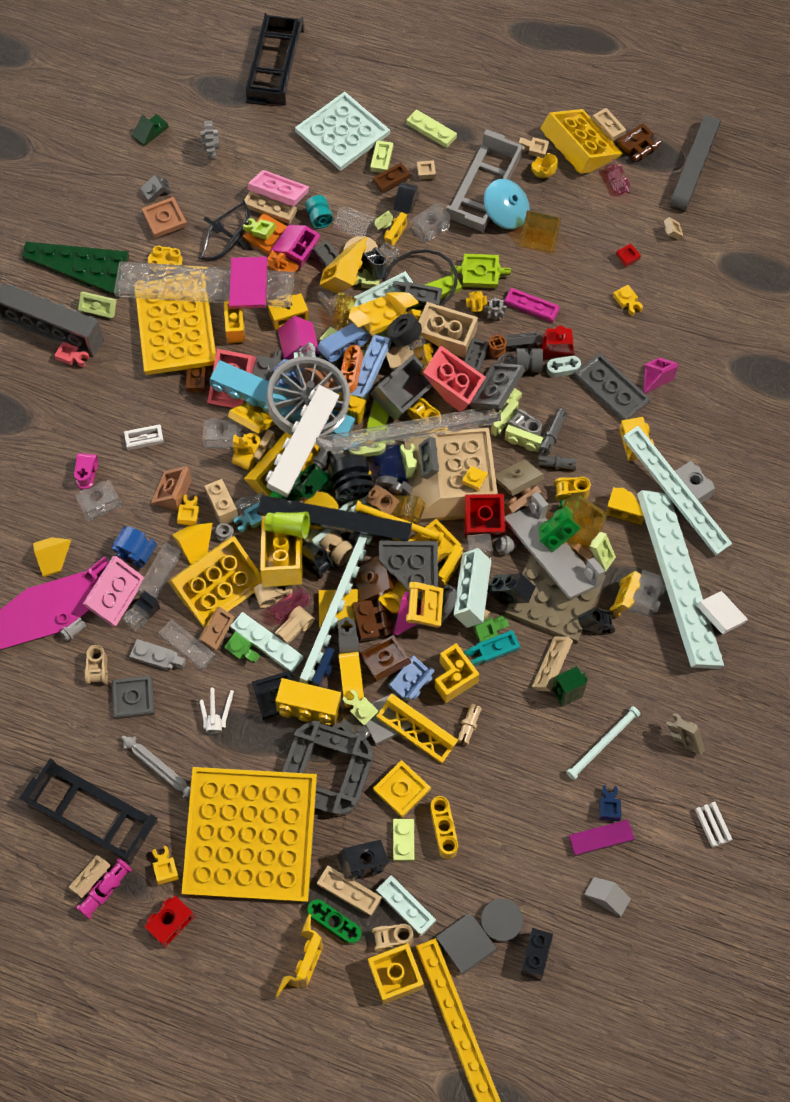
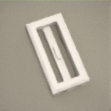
[124,425,164,450]
[695,802,732,848]

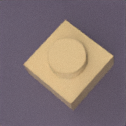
[417,160,436,180]
[664,217,684,240]

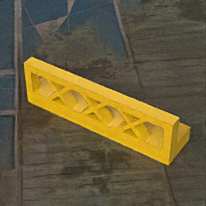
[376,693,458,764]

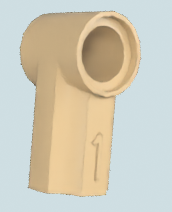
[275,606,315,644]

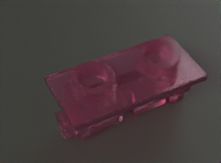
[605,159,631,195]
[269,587,311,624]

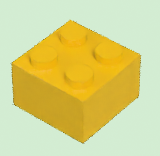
[368,943,424,1005]

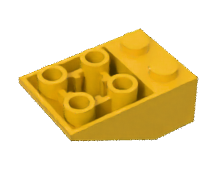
[319,237,367,294]

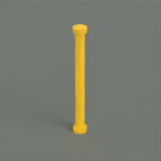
[354,501,444,543]

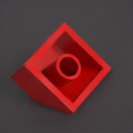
[464,494,505,537]

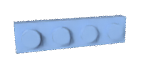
[350,335,392,400]

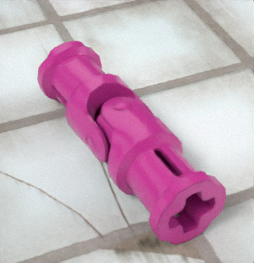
[76,858,132,920]

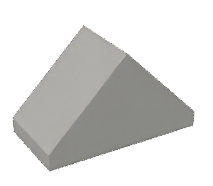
[584,877,631,918]

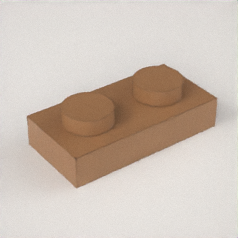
[504,486,541,515]
[198,607,235,651]

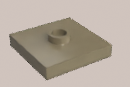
[495,459,544,496]

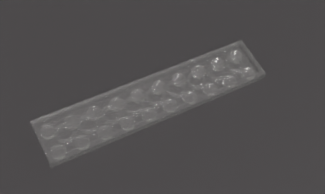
[114,262,295,307]
[316,408,501,454]

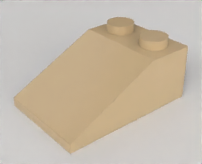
[419,302,478,358]

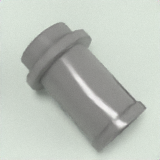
[60,617,87,641]

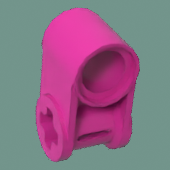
[74,453,98,490]

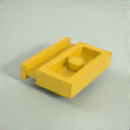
[438,545,463,588]

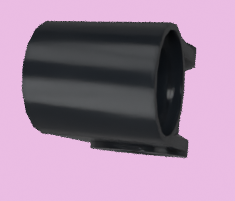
[361,247,387,279]
[302,542,335,579]
[578,607,615,635]

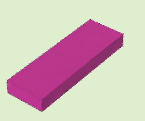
[504,288,560,323]

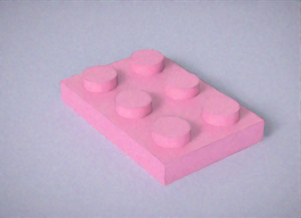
[247,170,309,206]
[83,556,146,626]

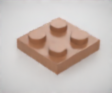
[142,197,187,238]

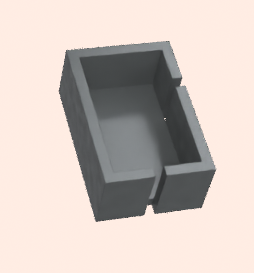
[370,354,433,421]

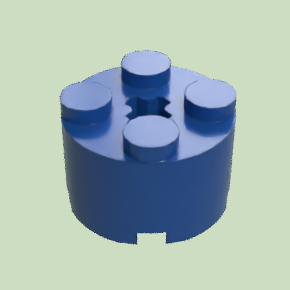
[111,526,157,568]

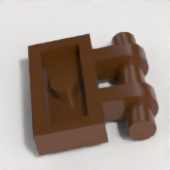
[617,123,661,162]
[351,600,392,641]

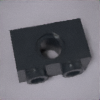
[487,573,536,604]
[337,840,389,880]
[520,928,553,980]

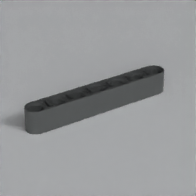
[670,115,721,211]

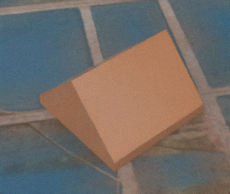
[151,466,192,512]

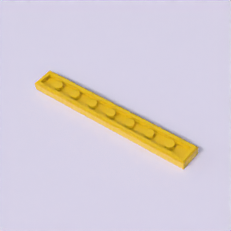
[416,938,501,1102]

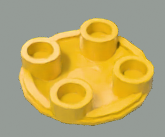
[148,246,182,275]

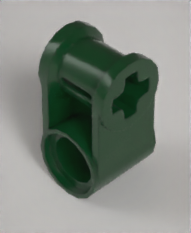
[291,463,328,499]

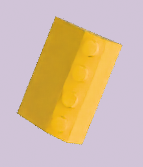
[540,109,623,174]
[168,536,262,628]

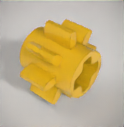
[466,291,488,312]

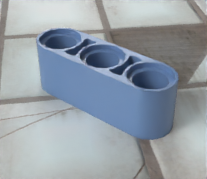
[318,323,370,362]

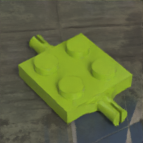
[451,254,511,288]

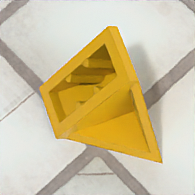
[172,523,213,565]
[33,538,71,577]

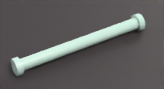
[566,706,641,780]

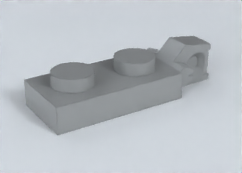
[130,639,186,671]

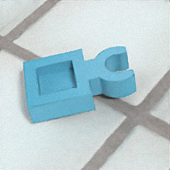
[233,502,262,532]

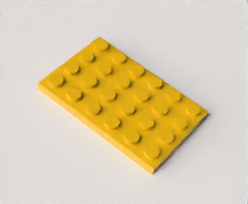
[135,274,216,375]

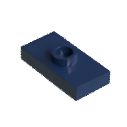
[312,647,334,687]

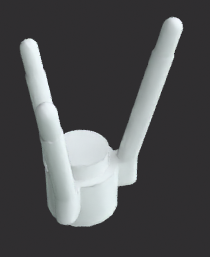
[200,687,234,734]

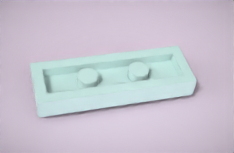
[376,875,436,936]

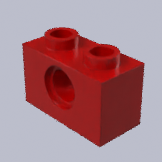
[144,895,195,948]

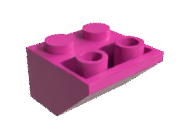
[270,225,320,270]

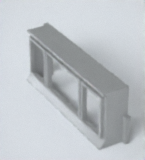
[445,129,523,233]

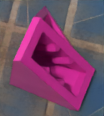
[644,357,678,394]
[394,592,421,635]

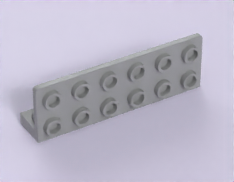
[505,492,605,599]

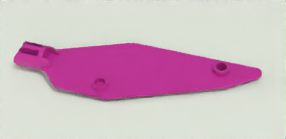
[0,556,109,650]

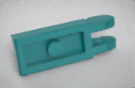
[463,630,521,667]

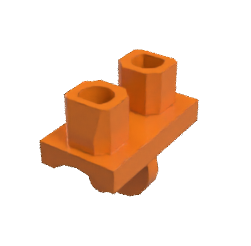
[267,251,299,281]

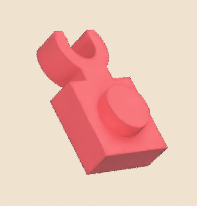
[54,342,90,367]

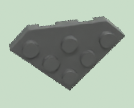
[379,541,438,600]

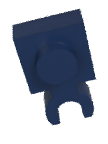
[599,785,621,821]

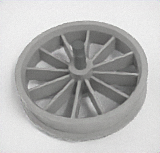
[266,356,350,438]

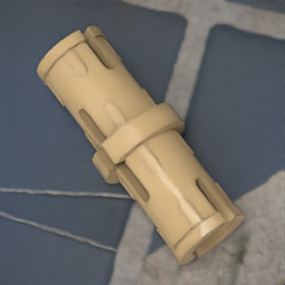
[457,704,482,746]

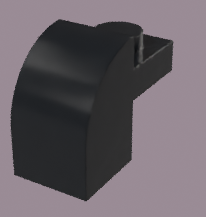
[393,182,420,214]

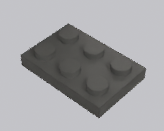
[469,363,525,410]

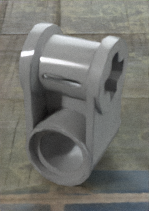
[506,409,542,437]

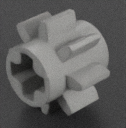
[484,297,507,321]

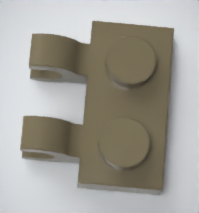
[666,713,705,756]

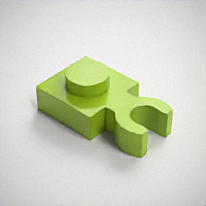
[243,218,276,240]

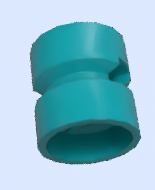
[305,195,334,228]

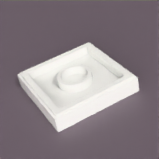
[697,591,748,634]

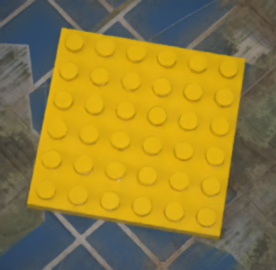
[182,767,317,902]

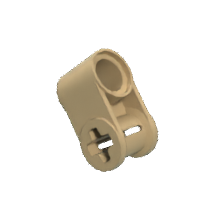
[254,583,293,608]
[85,645,108,684]
[372,924,414,952]

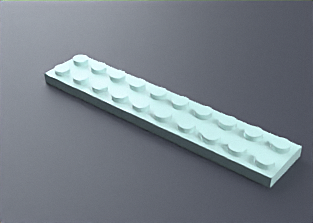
[637,490,724,669]

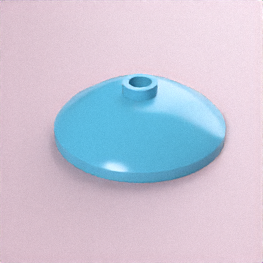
[484,179,530,230]

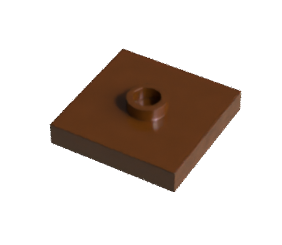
[356,556,394,601]
[359,635,412,681]

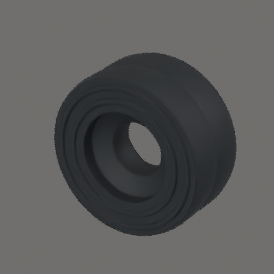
[387,313,422,347]

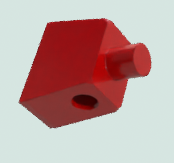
[540,325,575,360]

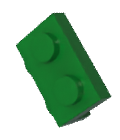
[538,506,581,552]

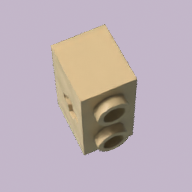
[205,479,238,524]

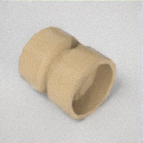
[319,530,355,566]

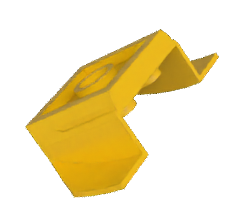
[348,292,419,336]
[275,914,323,999]

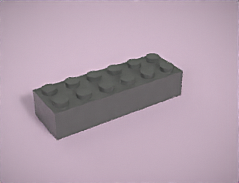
[0,283,104,357]

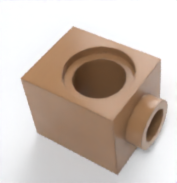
[364,485,399,515]

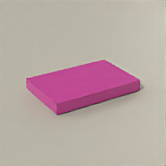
[229,257,268,309]

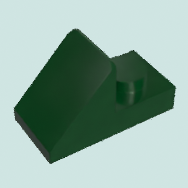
[132,114,169,146]

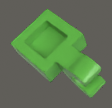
[473,615,509,642]
[224,631,260,662]

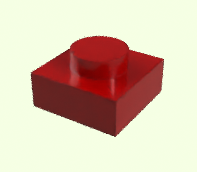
[616,243,641,267]

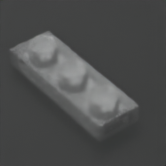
[138,542,183,599]
[159,619,216,671]

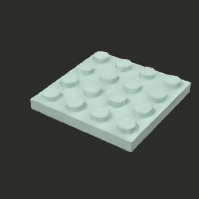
[295,92,390,171]

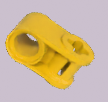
[407,398,441,432]
[232,433,260,471]
[554,477,591,502]

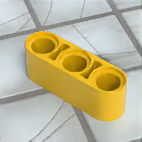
[339,652,364,709]
[430,796,458,859]

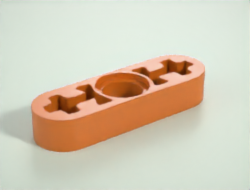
[341,345,363,393]

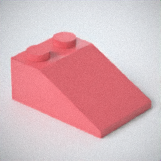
[422,346,486,412]
[207,349,257,408]

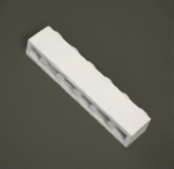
[265,385,340,498]

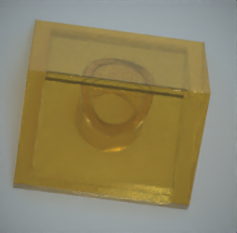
[520,210,561,252]

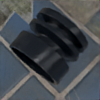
[328,455,374,501]

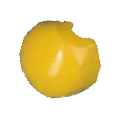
[531,153,558,178]

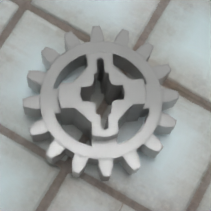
[201,121,220,159]

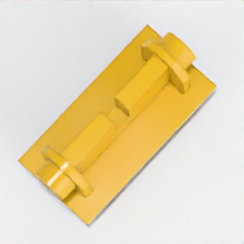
[413,337,433,375]

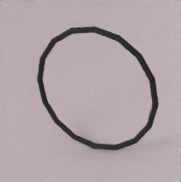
[384,249,458,312]

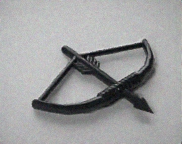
[199,200,253,260]

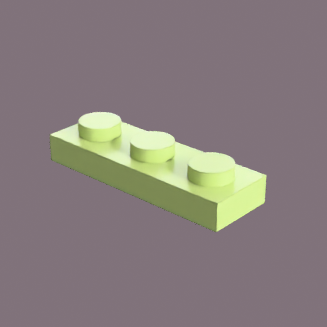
[406,109,457,148]

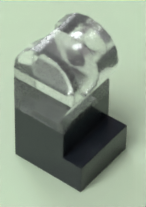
[123,591,160,631]

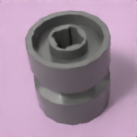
[516,348,543,372]

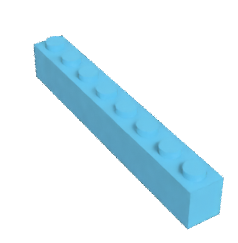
[210,360,355,443]

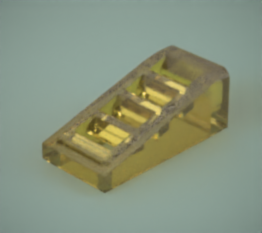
[333,292,356,331]

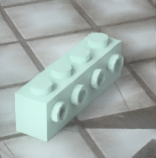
[454,548,491,628]

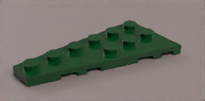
[22,241,129,299]

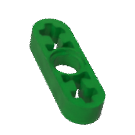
[308,899,362,945]

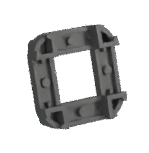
[282,721,373,816]

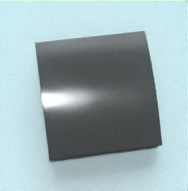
[436,913,497,975]

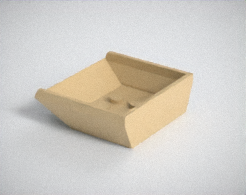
[404,428,498,523]

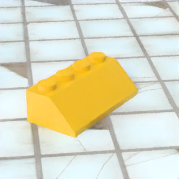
[244,432,320,496]

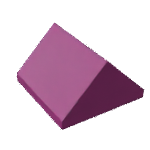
[278,316,319,360]

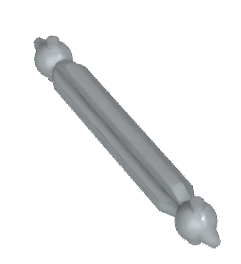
[121,736,191,799]

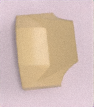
[386,344,418,376]

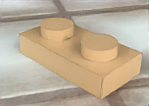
[592,108,626,141]
[68,855,110,898]

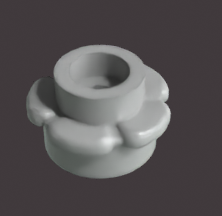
[215,523,234,541]

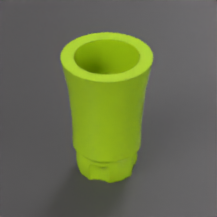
[264,512,310,539]

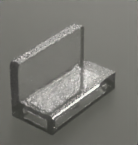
[333,206,376,237]

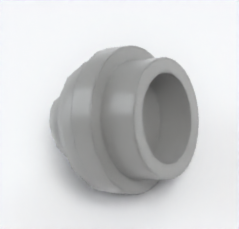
[496,536,516,555]

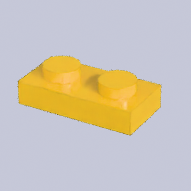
[384,212,407,250]

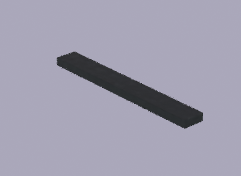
[257,495,412,541]

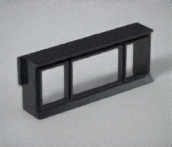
[246,13,305,106]
[19,758,158,864]

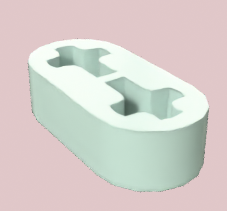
[546,356,581,377]

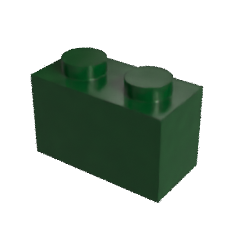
[552,666,588,707]

